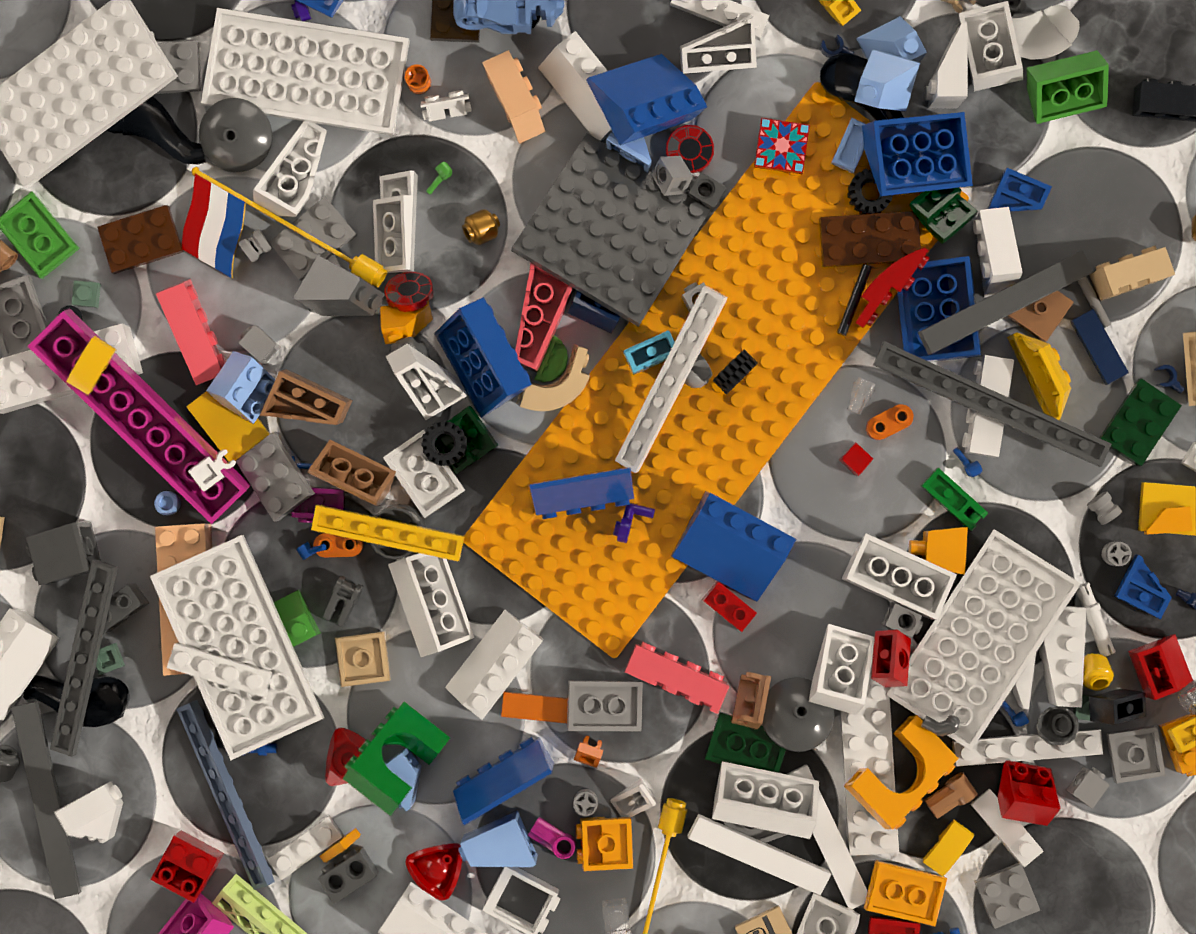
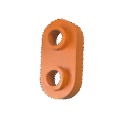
[866,404,914,440]
[313,533,364,558]

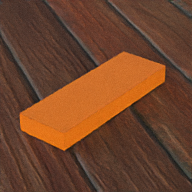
[501,691,568,724]

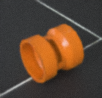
[405,64,431,94]

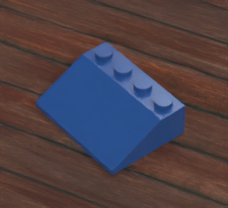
[586,54,707,146]
[862,112,973,197]
[897,256,981,362]
[434,297,532,418]
[529,468,634,519]
[671,491,796,602]
[453,737,554,825]

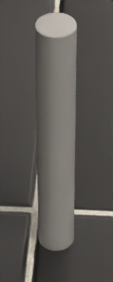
[1077,276,1111,328]

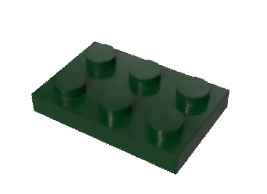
[1099,378,1182,466]
[705,711,786,773]

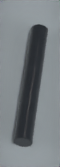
[837,264,872,336]

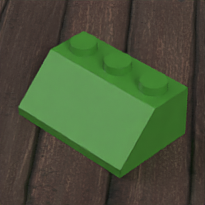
[1027,50,1109,124]
[274,590,321,647]

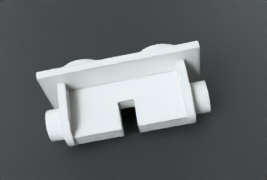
[420,90,472,122]

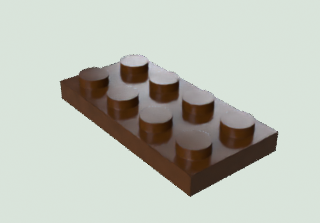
[819,211,921,267]

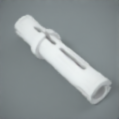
[1076,582,1116,656]

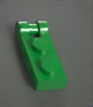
[921,468,988,532]

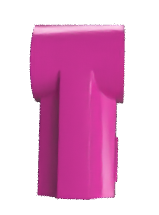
[527,817,576,859]

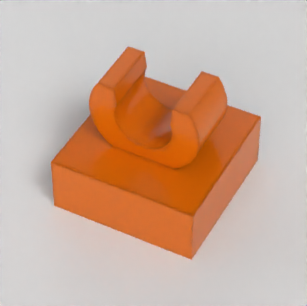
[574,736,603,768]

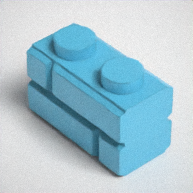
[623,330,675,375]

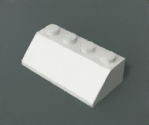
[538,31,612,141]
[842,534,957,620]
[388,553,474,657]
[0,608,60,720]
[445,610,544,720]
[712,761,819,839]
[378,882,488,934]

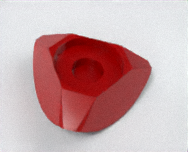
[325,727,366,786]
[405,843,462,901]

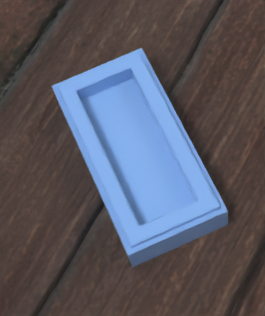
[831,118,865,173]

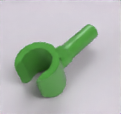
[426,162,452,195]

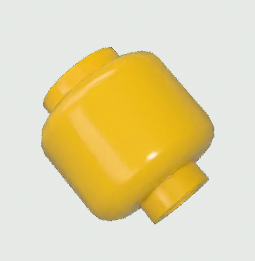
[1083,653,1114,691]

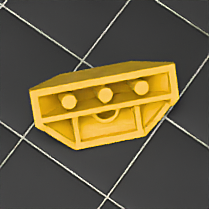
[1007,332,1071,420]

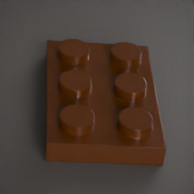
[97,205,183,274]

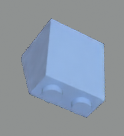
[458,811,538,867]

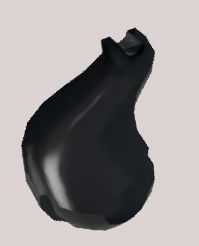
[820,53,904,121]
[106,96,206,165]
[23,675,130,727]

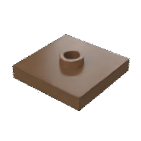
[1007,290,1074,342]

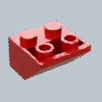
[1128,634,1193,700]
[998,760,1060,826]
[150,830,224,903]

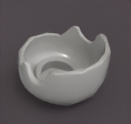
[684,353,713,388]

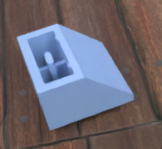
[206,351,276,424]
[385,748,422,811]

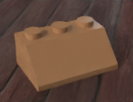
[308,440,396,506]

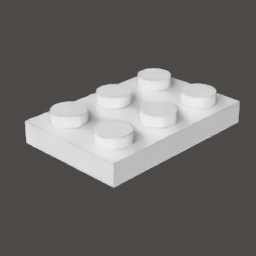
[383,430,466,518]

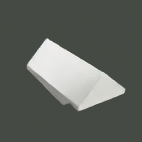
[373,171,418,273]

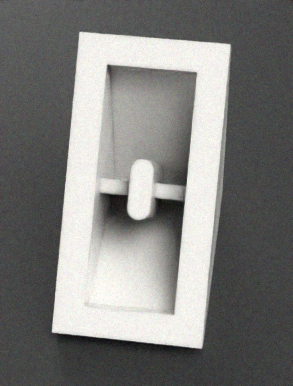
[610,778,656,817]

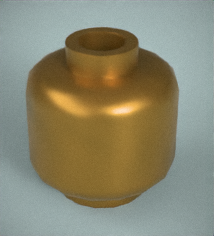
[462,209,500,245]

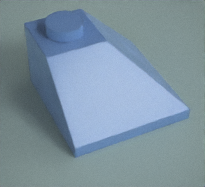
[857,16,927,62]
[854,50,920,111]
[606,131,651,173]

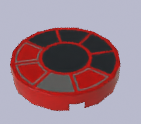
[666,125,714,174]
[384,272,434,312]

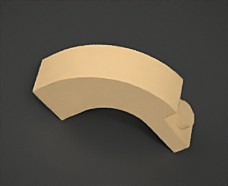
[516,344,590,411]

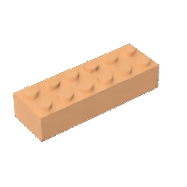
[155,524,212,676]

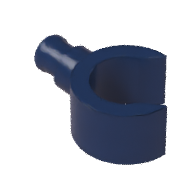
[820,34,854,58]
[1154,365,1185,394]
[1176,589,1196,610]

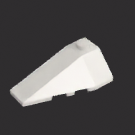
[253,121,327,217]
[55,781,123,843]

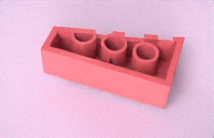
[515,263,574,372]
[156,279,226,385]
[624,642,729,714]

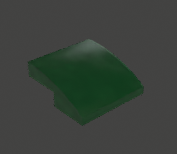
[909,188,978,244]
[435,405,498,475]

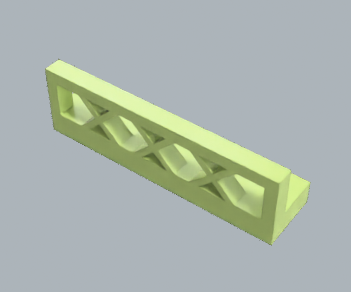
[212,874,307,934]

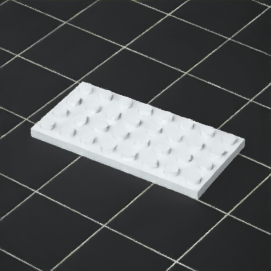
[0,0,178,187]
[201,8,410,136]
[886,529,1081,751]
[150,535,324,760]

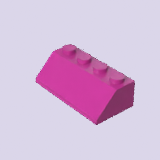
[158,894,234,934]

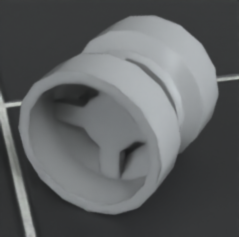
[238,229,273,263]
[1087,491,1122,525]

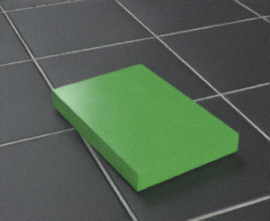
[0,191,80,279]

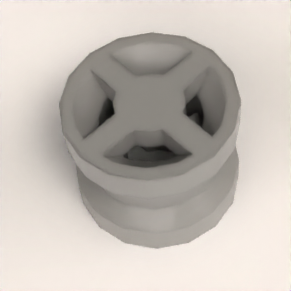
[1101,542,1132,566]
[573,789,598,816]

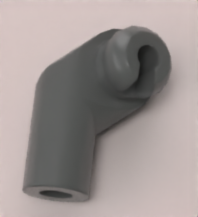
[921,715,960,736]

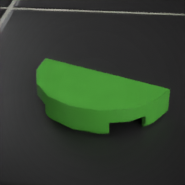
[534,335,568,382]

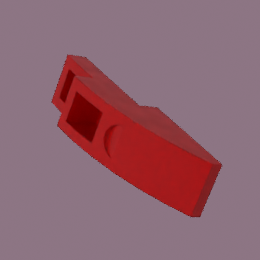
[855,248,929,329]

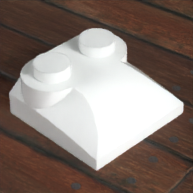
[797,893,860,934]

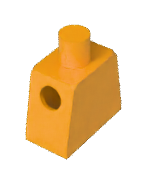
[908,527,968,574]

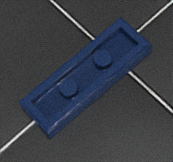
[1070,309,1129,385]

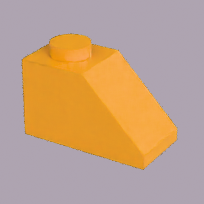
[380,300,433,345]

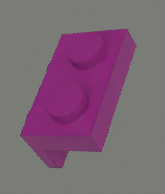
[291,487,345,523]

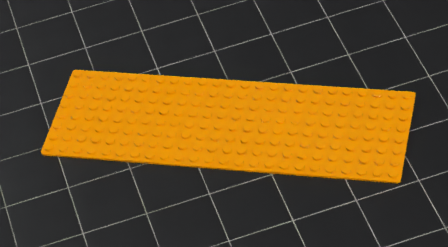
[463,82,969,658]

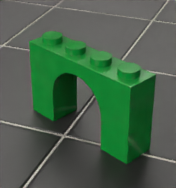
[342,702,450,816]

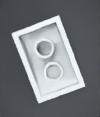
[959,1,1023,91]
[924,22,968,108]
[808,624,875,715]

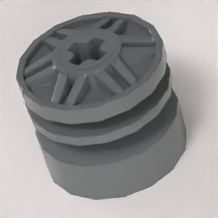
[370,504,426,559]

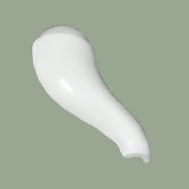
[956,5,1079,60]

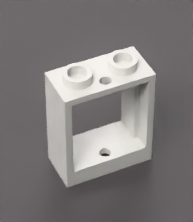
[482,867,560,934]

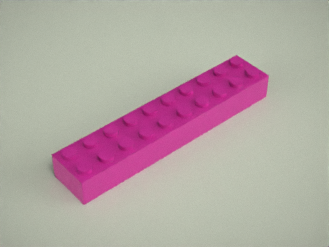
[27,309,250,524]

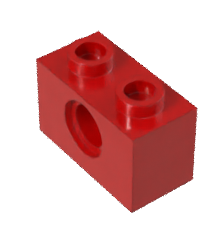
[702,581,757,632]
[871,630,911,687]

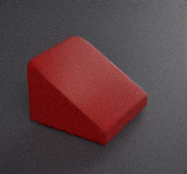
[839,442,873,477]

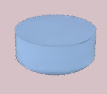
[154,491,181,515]

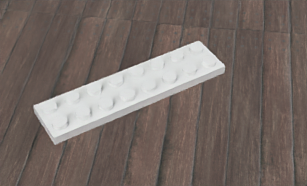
[840,659,899,856]

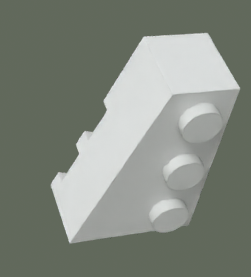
[680,15,757,74]
[973,207,1023,298]
[386,344,468,420]

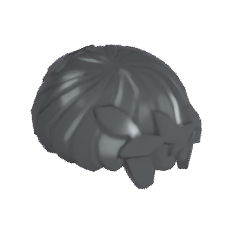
[1036,706,1079,746]

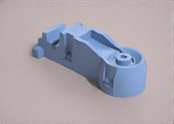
[453,0,565,34]

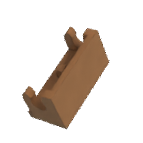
[731,672,771,729]

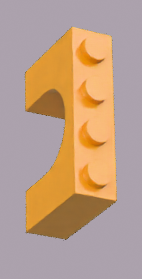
[844,715,959,830]

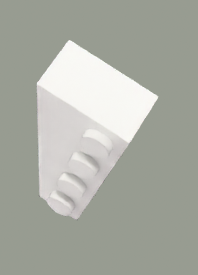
[1039,606,1086,707]

